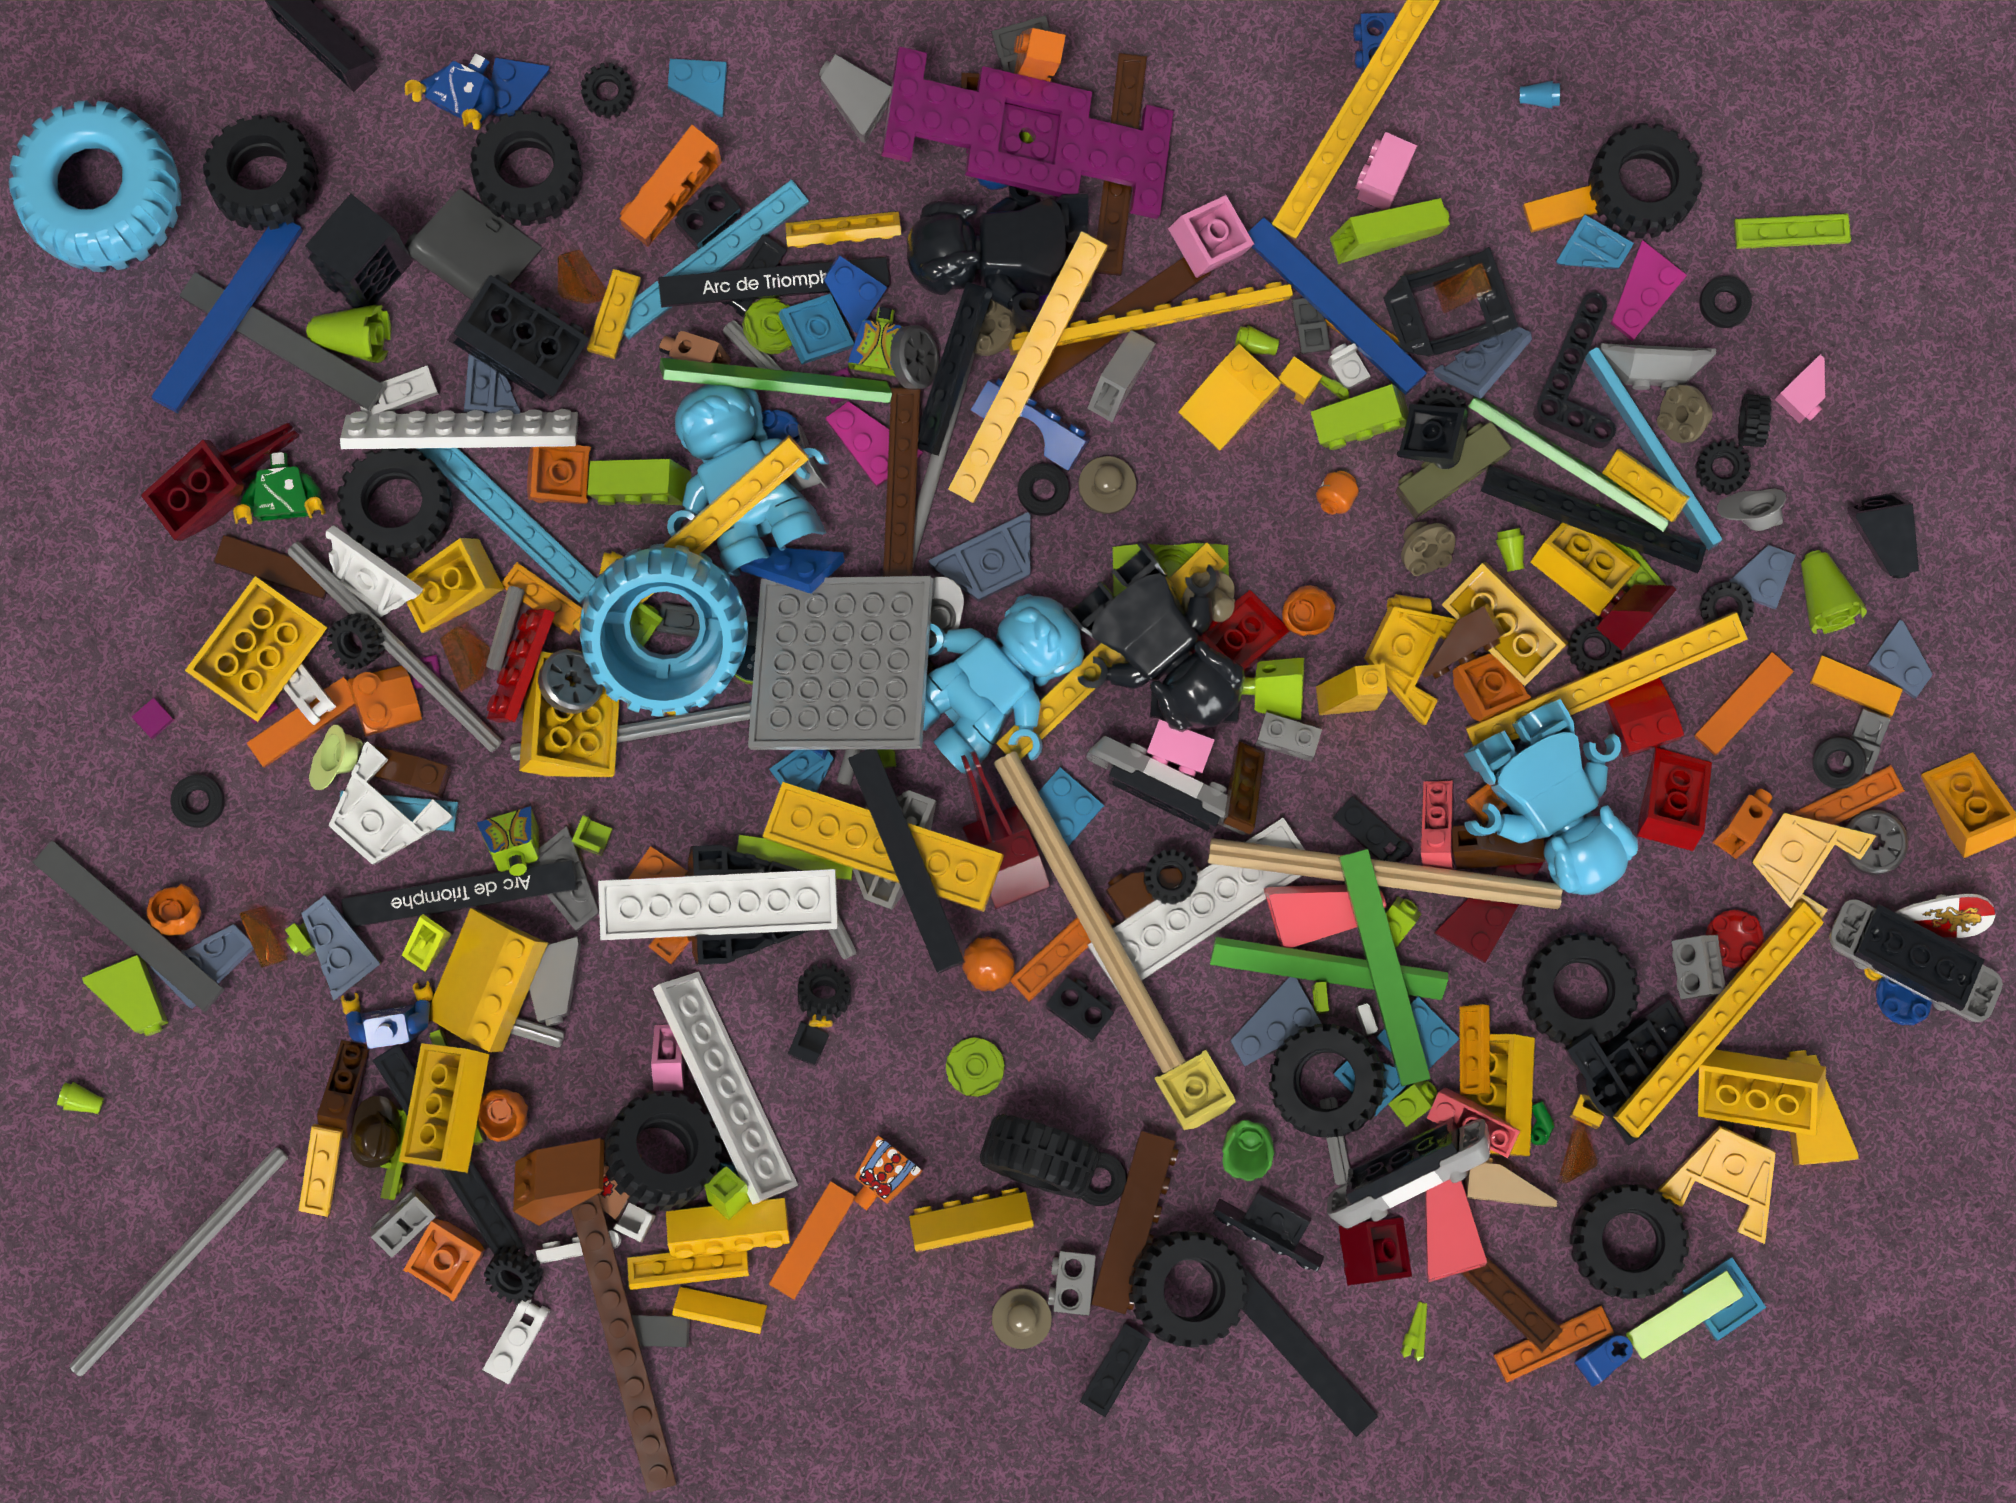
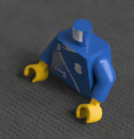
[405,54,495,130]
[341,981,434,1049]

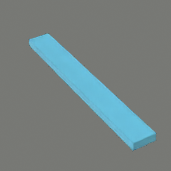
[624,179,809,340]
[1585,347,1722,551]
[415,448,597,604]

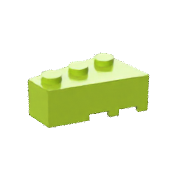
[1311,384,1409,450]
[587,459,692,506]

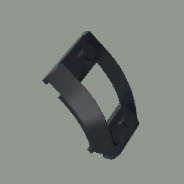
[1383,247,1519,357]

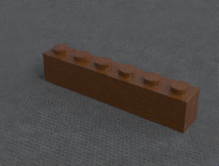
[1091,1131,1179,1315]

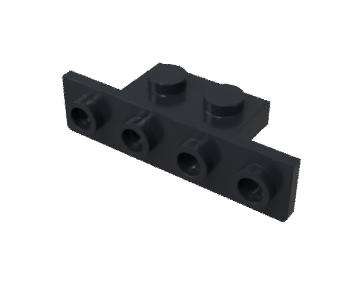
[1213,1189,1324,1272]

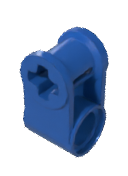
[1574,1335,1633,1387]

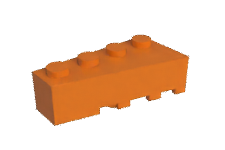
[620,125,722,247]

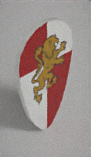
[1895,894,1996,938]

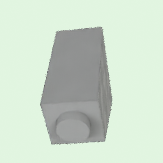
[819,54,891,143]
[1087,330,1156,422]
[529,937,581,1027]

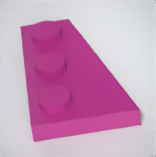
[1610,240,1687,341]
[825,401,923,488]

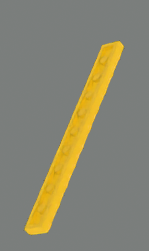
[1272,0,1440,240]
[948,231,1109,503]
[1008,282,1293,355]
[573,435,809,632]
[995,542,1227,760]
[1465,612,1748,746]
[1613,902,1824,1138]

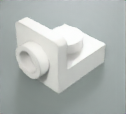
[1328,343,1370,390]

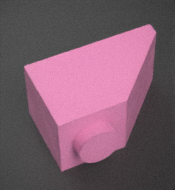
[1775,354,1825,424]
[651,1025,685,1091]

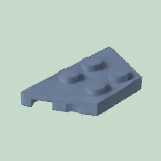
[928,512,1030,602]

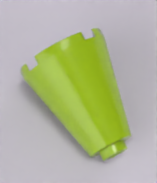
[306,305,391,363]
[1801,550,1867,634]

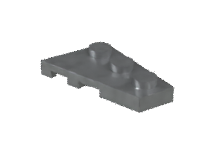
[526,826,599,932]

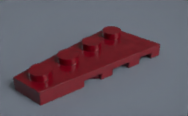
[1434,862,1544,963]

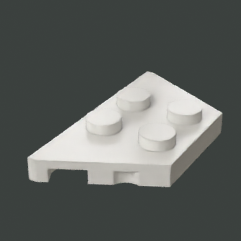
[326,525,423,618]

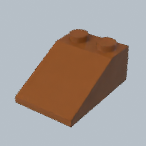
[513,1138,605,1226]

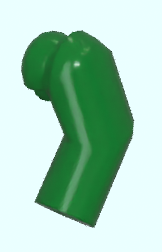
[1531,1101,1554,1146]

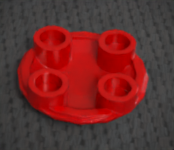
[1706,910,1764,968]

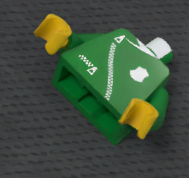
[233,452,326,524]

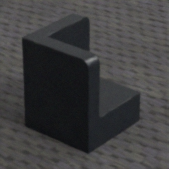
[788,1021,829,1067]

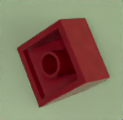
[1596,584,1677,651]
[1338,1217,1412,1286]

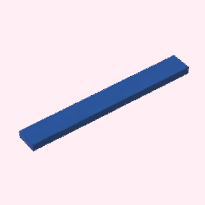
[1248,217,1427,395]
[151,222,303,414]

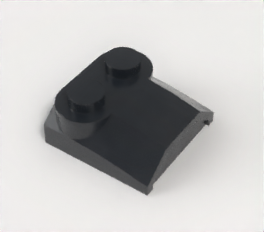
[1397,404,1468,469]

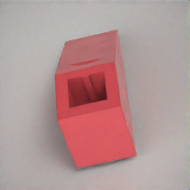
[1421,781,1454,870]
[1427,1087,1520,1158]

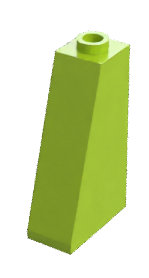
[1330,198,1450,264]

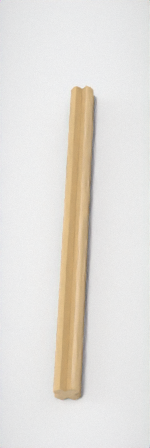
[994,751,1185,1074]
[1208,838,1563,909]

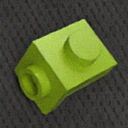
[630,603,663,647]
[1386,896,1421,948]
[285,923,316,957]
[1388,1080,1438,1127]

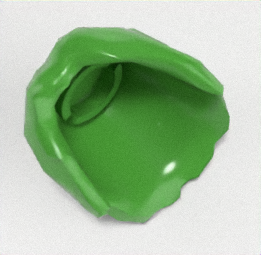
[1222,1120,1274,1181]

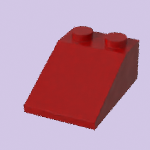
[1193,590,1290,674]
[1604,677,1684,758]
[1637,747,1712,851]

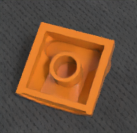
[527,445,591,504]
[1453,653,1531,722]
[347,665,422,737]
[403,1218,485,1302]

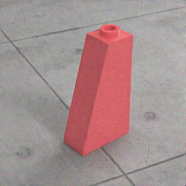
[1263,885,1387,948]
[1425,1179,1487,1283]

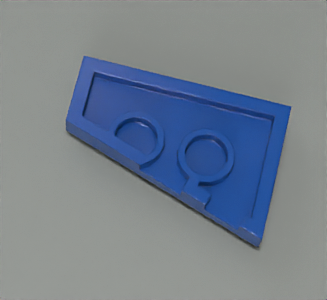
[741,547,845,594]

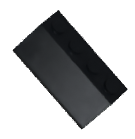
[265,0,378,92]

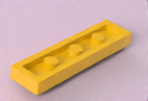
[785,211,901,248]
[627,1249,749,1290]

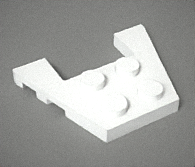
[329,741,454,865]

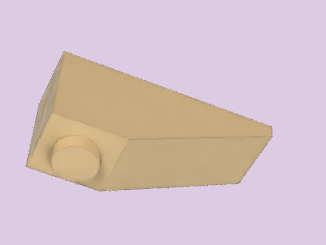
[1465,1158,1557,1208]

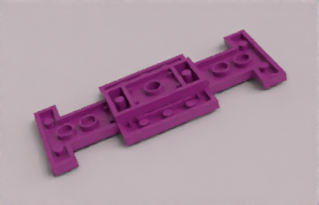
[881,46,1174,219]

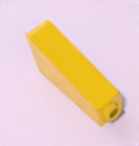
[1316,664,1388,715]
[1781,1050,1859,1166]

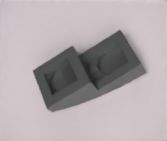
[1292,298,1330,354]
[1842,707,1891,775]
[632,1315,690,1347]

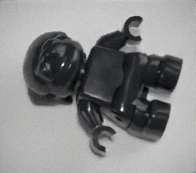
[907,186,1092,332]
[1063,542,1245,732]

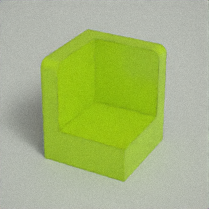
[571,815,613,857]
[704,1166,750,1220]

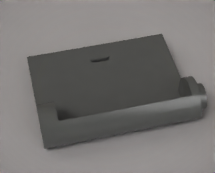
[405,188,543,300]

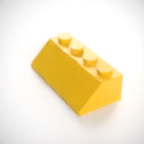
[1442,562,1569,686]
[1463,1034,1535,1156]
[399,1043,490,1173]
[1698,1049,1826,1136]
[909,1188,1034,1252]

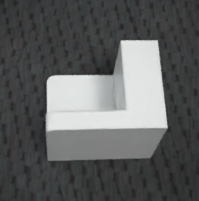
[614,1203,656,1243]

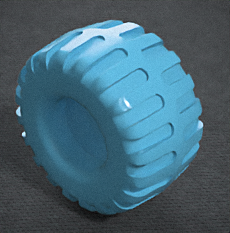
[9,100,182,272]
[580,544,748,717]

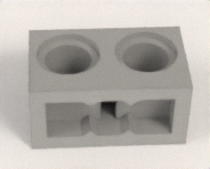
[1255,712,1322,762]
[1672,935,1726,1000]
[370,1187,436,1258]
[1048,1251,1096,1316]

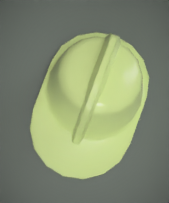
[309,725,363,790]

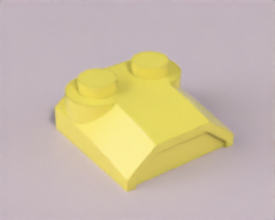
[1154,1050,1236,1130]

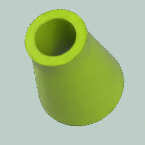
[1235,325,1279,356]
[1495,528,1524,572]
[57,1082,104,1115]

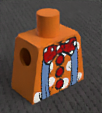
[1712,789,1773,859]
[853,1135,923,1211]

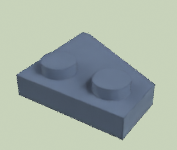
[464,354,520,414]
[1730,545,1796,609]
[1867,620,1933,699]

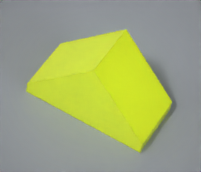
[401,914,452,972]

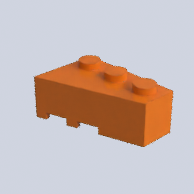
[1014,28,1066,82]

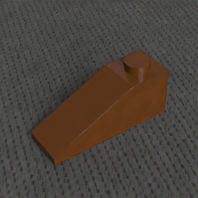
[374,746,452,798]
[1106,866,1200,921]

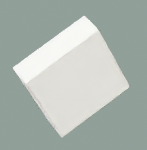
[1355,1004,1378,1037]

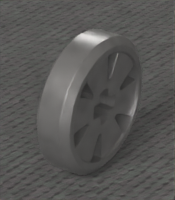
[890,325,939,389]
[538,649,603,714]
[1842,810,1908,875]

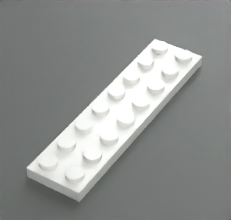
[340,409,578,449]
[1087,818,1305,995]
[598,869,838,941]
[652,971,798,1205]

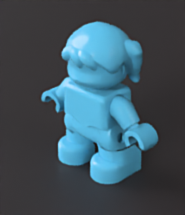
[667,384,829,577]
[923,594,1085,774]
[1463,699,1638,895]

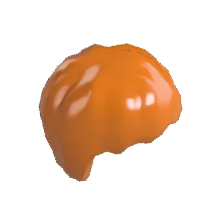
[1282,585,1336,636]
[147,883,201,936]
[962,936,1015,992]
[477,1089,528,1142]

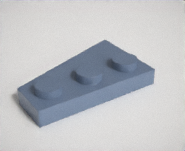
[1433,327,1532,399]
[301,894,381,1001]
[150,924,256,1009]
[1230,977,1322,1067]

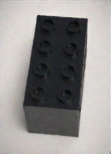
[305,193,413,308]
[447,275,590,402]

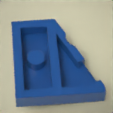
[490,58,550,117]
[823,255,887,333]

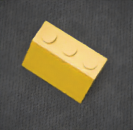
[1530,523,1641,616]

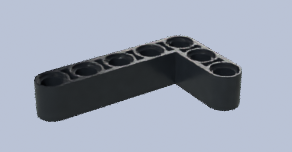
[1533,292,1616,449]

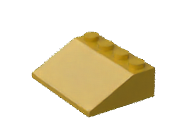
[185,576,327,722]
[519,651,619,777]
[429,908,548,1052]

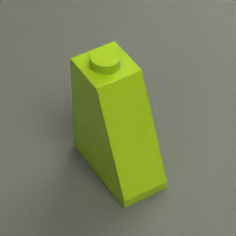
[82,955,168,1036]

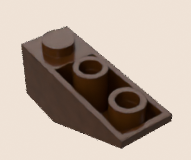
[1423,603,1505,679]
[1452,824,1545,870]
[317,1040,370,1139]

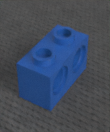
[1353,13,1395,75]

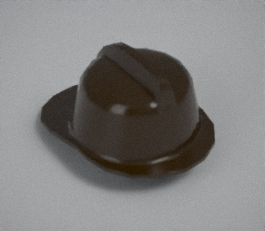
[351,1096,400,1168]

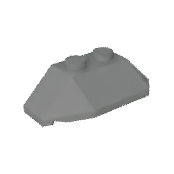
[1599,343,1716,391]
[852,790,937,910]

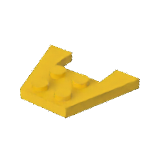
[1364,607,1458,725]
[1752,812,1876,920]
[1658,1126,1776,1244]

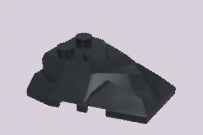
[685,845,808,965]

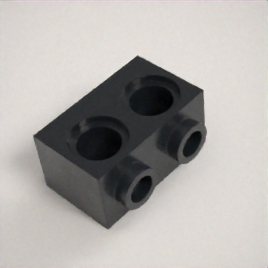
[675,183,742,250]
[1045,977,1114,1043]

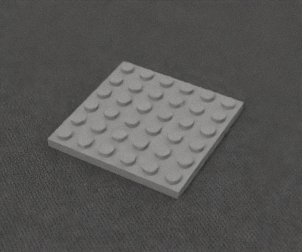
[748,576,933,750]

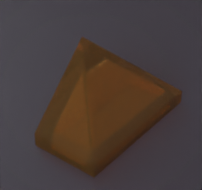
[558,250,606,304]
[1434,263,1492,313]
[440,626,490,691]
[239,906,288,968]
[1557,1124,1598,1184]

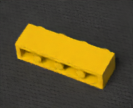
[666,1198,790,1258]

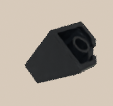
[1847,492,1919,578]

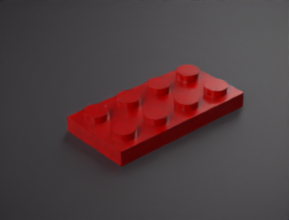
[487,608,555,723]

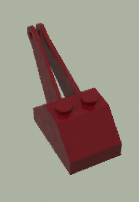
[141,423,299,541]
[961,751,1050,910]

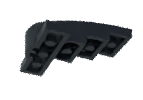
[1564,998,1688,1146]

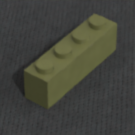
[1395,421,1512,520]

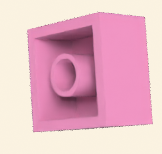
[1355,132,1417,210]
[1168,195,1254,278]
[1147,719,1214,777]

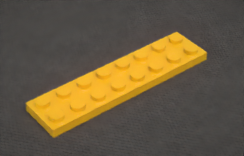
[762,782,1004,912]

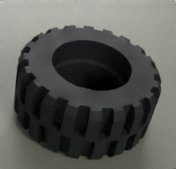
[470,110,583,226]
[203,115,319,231]
[1588,123,1703,239]
[337,448,453,561]
[1522,933,1640,1047]
[1269,1023,1386,1138]
[604,1090,722,1211]
[979,1114,1100,1199]
[1570,1184,1689,1299]
[1129,1231,1249,1348]

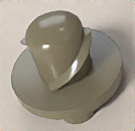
[973,299,1016,356]
[1657,385,1713,443]
[1079,456,1136,514]
[1401,522,1455,576]
[1181,570,1235,622]
[992,1289,1052,1349]

